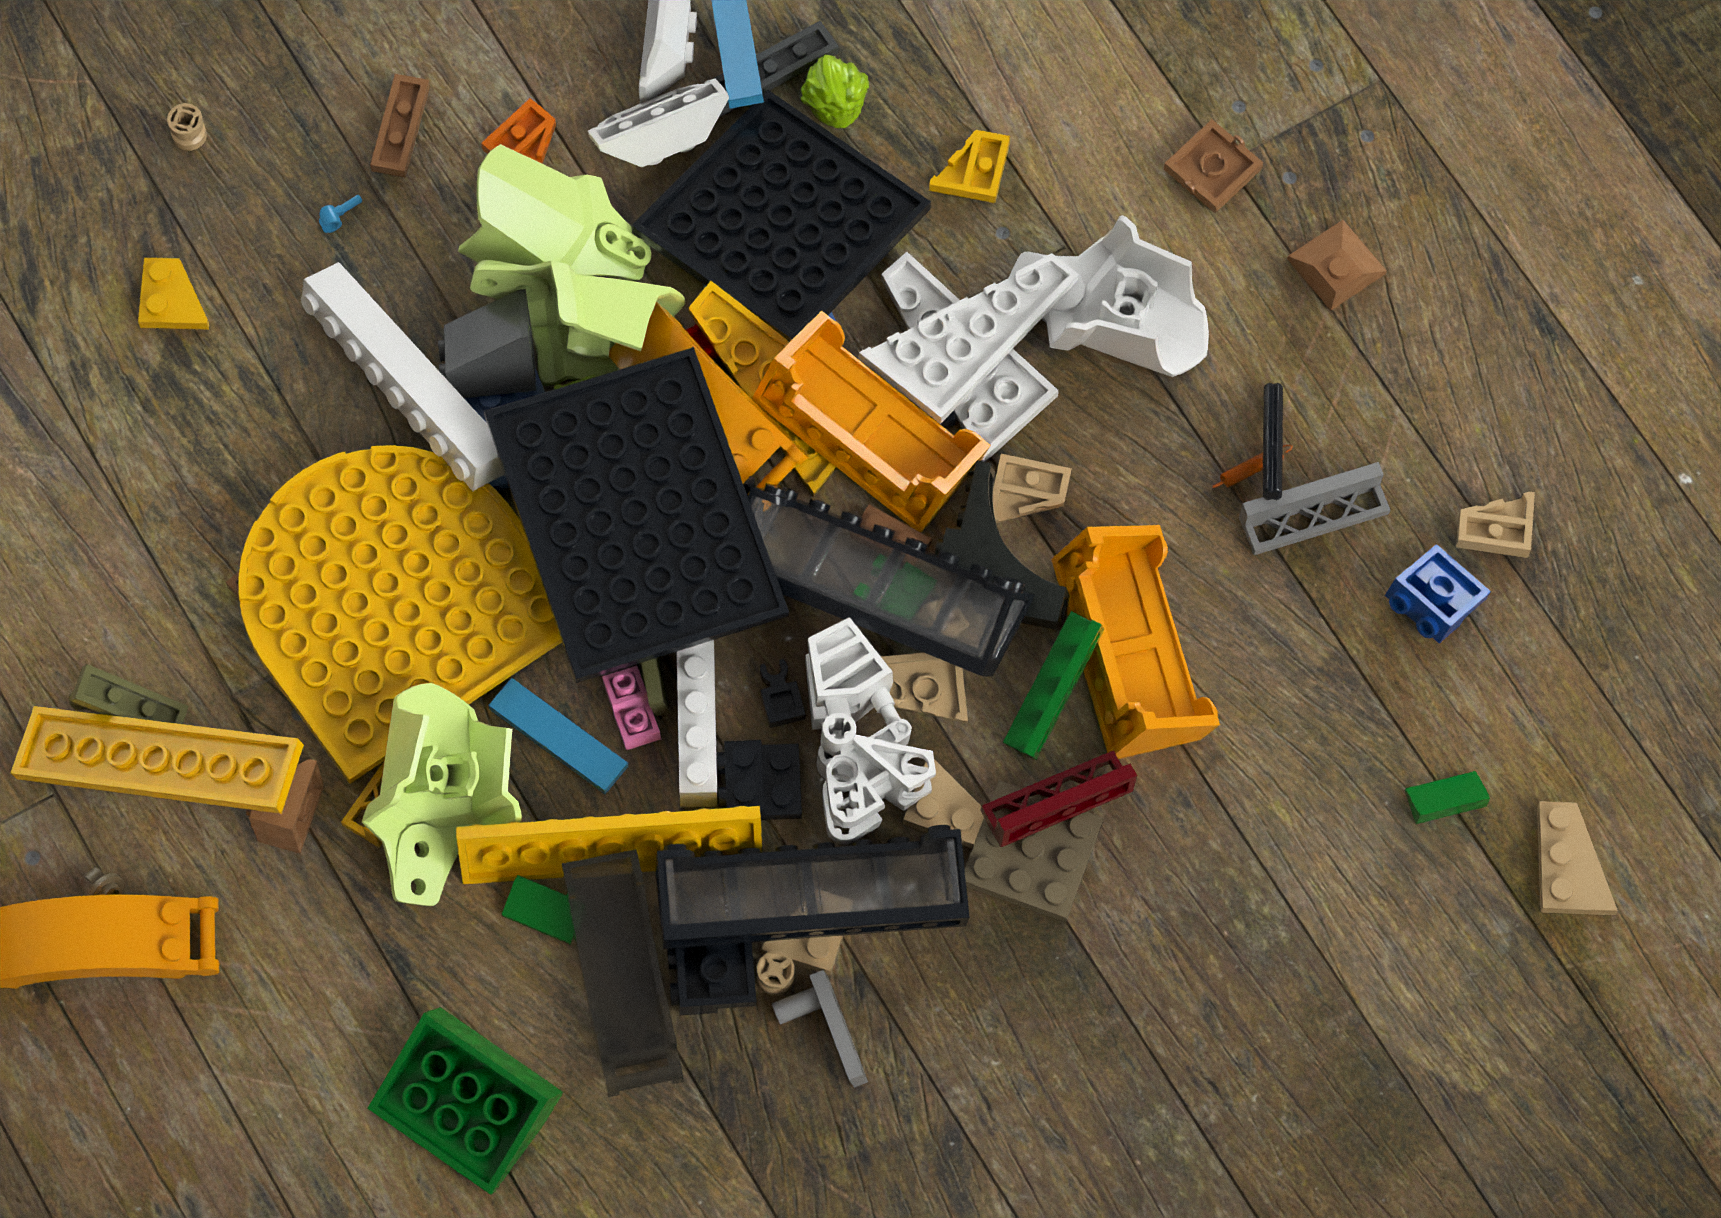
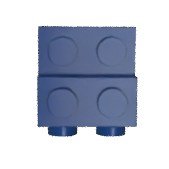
[1384,544,1491,643]

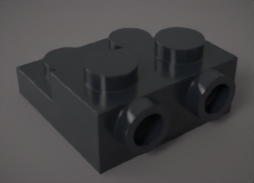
[717,740,802,820]
[667,942,757,1016]

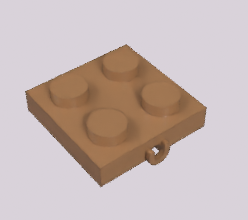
[1163,119,1263,213]

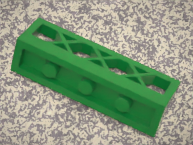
[1003,611,1105,760]

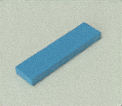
[711,0,764,109]
[489,678,628,794]

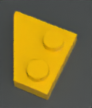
[929,130,1010,203]
[138,258,209,330]

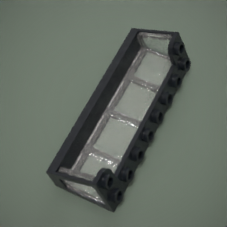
[748,483,1035,677]
[655,825,970,949]

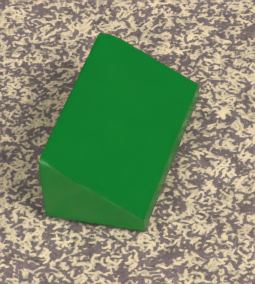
[1404,771,1490,824]
[502,875,586,945]

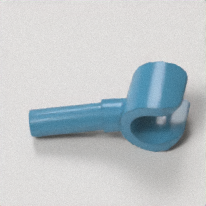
[319,195,363,233]

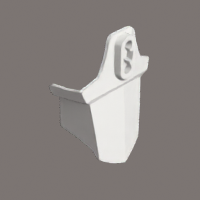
[1009,216,1209,377]

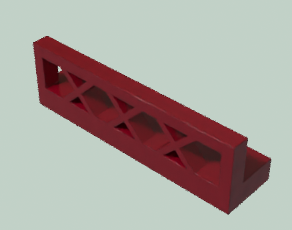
[980,750,1138,847]

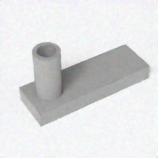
[772,970,868,1088]

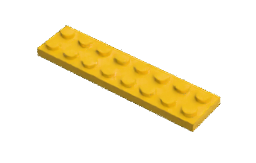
[11,706,304,814]
[456,806,762,884]

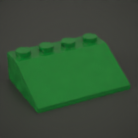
[367,1007,563,1195]

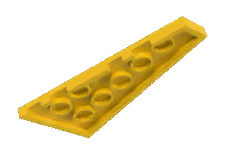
[688,281,837,497]

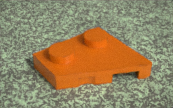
[481,98,556,164]

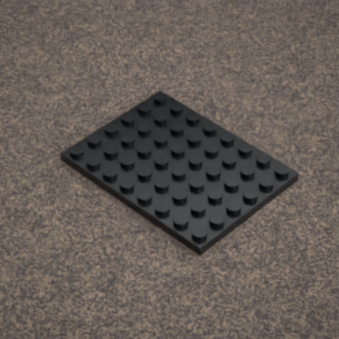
[484,347,789,683]

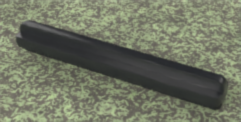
[1263,383,1283,501]

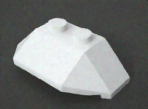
[639,0,697,103]
[588,78,729,167]

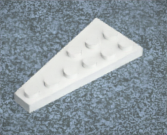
[881,252,1059,462]
[858,253,1079,424]

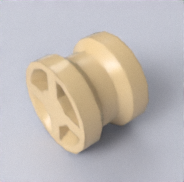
[757,951,794,996]

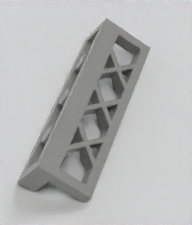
[1239,462,1390,555]

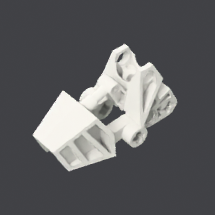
[805,617,936,846]

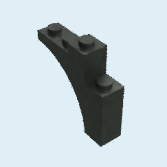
[935,461,1070,631]

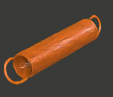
[1212,445,1293,488]

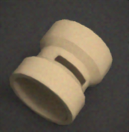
[167,103,207,151]

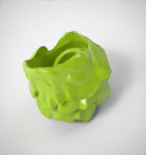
[801,54,869,129]

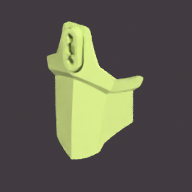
[458,144,651,281]
[470,260,685,386]
[361,683,522,906]

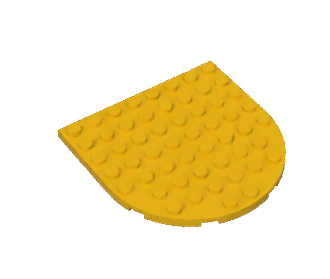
[239,445,562,784]

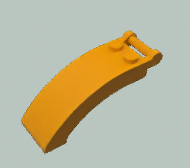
[609,301,809,509]
[0,895,219,989]

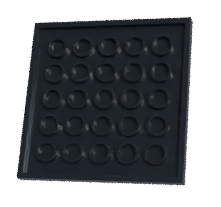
[631,90,931,342]

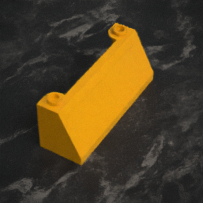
[752,311,991,533]
[1051,525,1220,759]

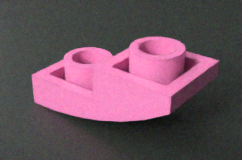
[602,666,661,750]

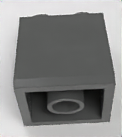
[438,289,537,398]

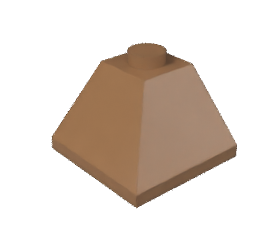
[1287,220,1387,311]

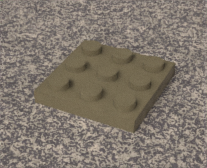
[965,780,1104,922]

